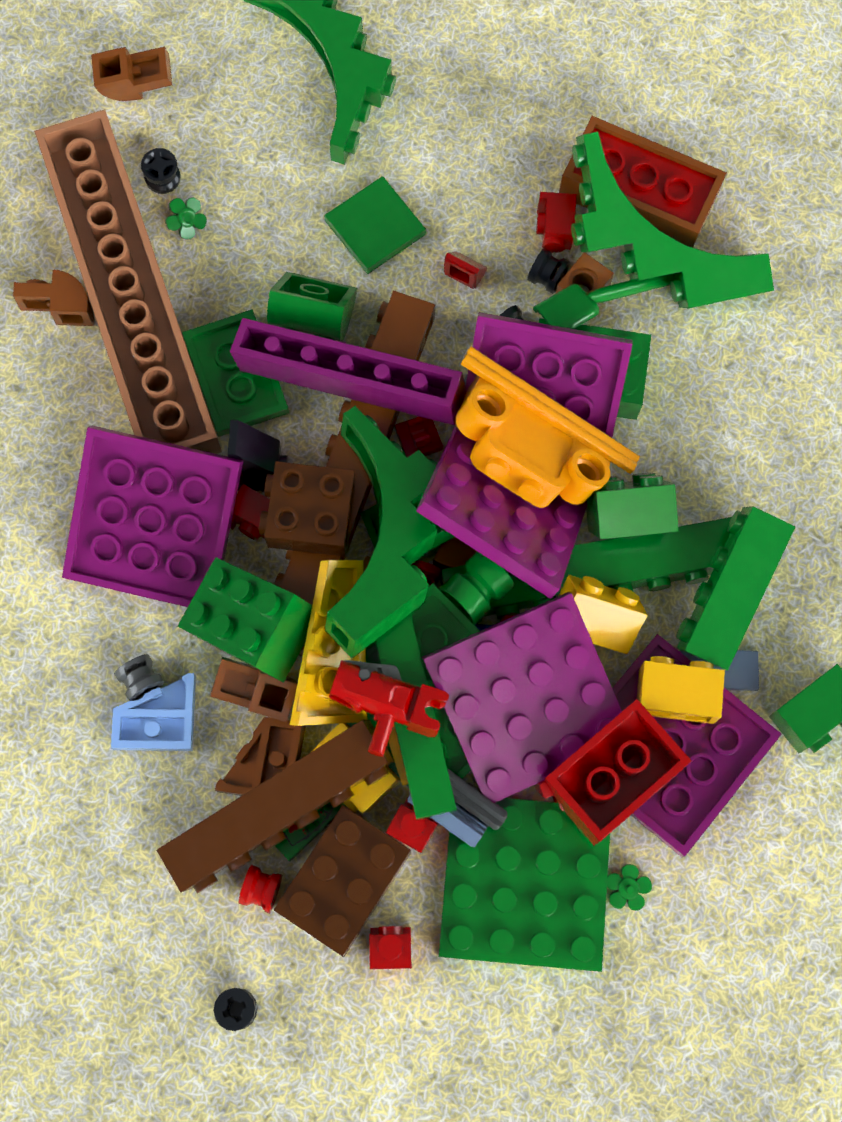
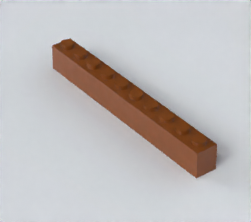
[274,290,436,657]

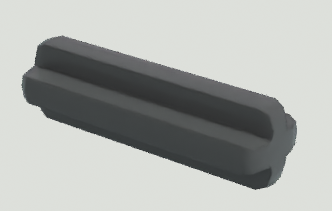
[447,769,508,830]

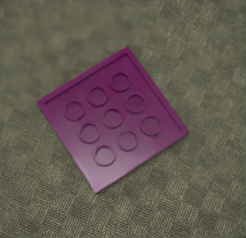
[463,312,633,438]
[62,425,243,607]
[416,425,587,599]
[422,592,622,803]
[612,634,782,858]

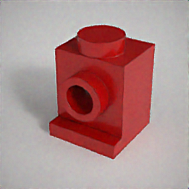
[536,192,577,253]
[230,484,270,541]
[385,797,439,853]
[369,926,412,970]

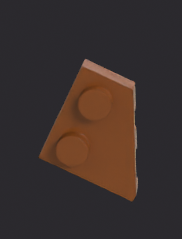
[215,717,306,796]

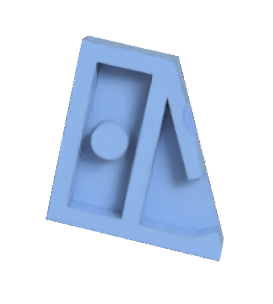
[111,673,196,751]

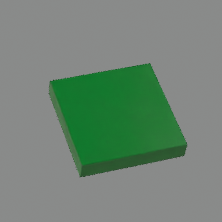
[324,176,426,274]

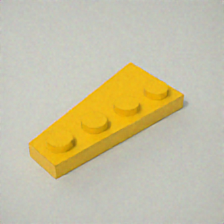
[290,560,367,726]

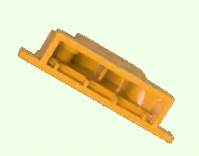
[456,346,640,508]

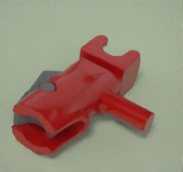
[329,660,449,757]

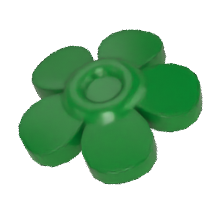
[165,197,207,239]
[607,864,652,911]

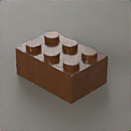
[274,805,411,957]

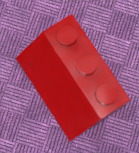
[545,699,692,845]

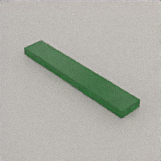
[376,613,457,820]

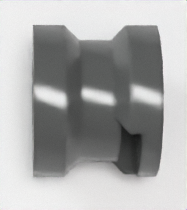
[114,654,164,701]

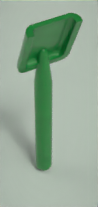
[533,274,674,329]

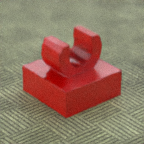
[395,417,443,458]

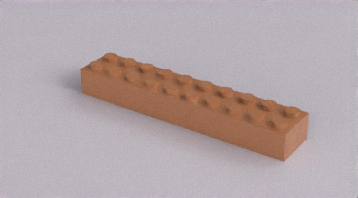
[34,109,222,454]

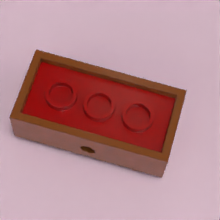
[559,116,727,248]

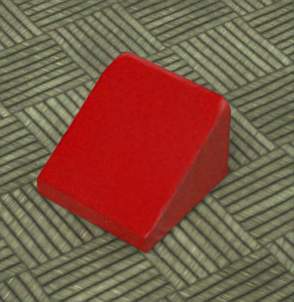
[444,251,487,289]

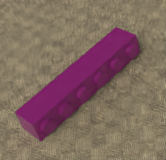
[230,318,466,425]

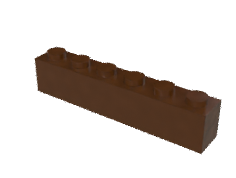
[156,720,395,894]

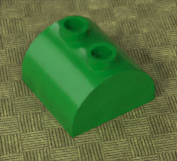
[267,271,358,341]

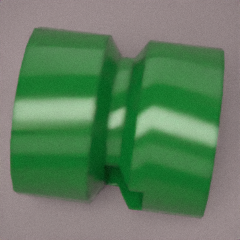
[439,551,514,625]

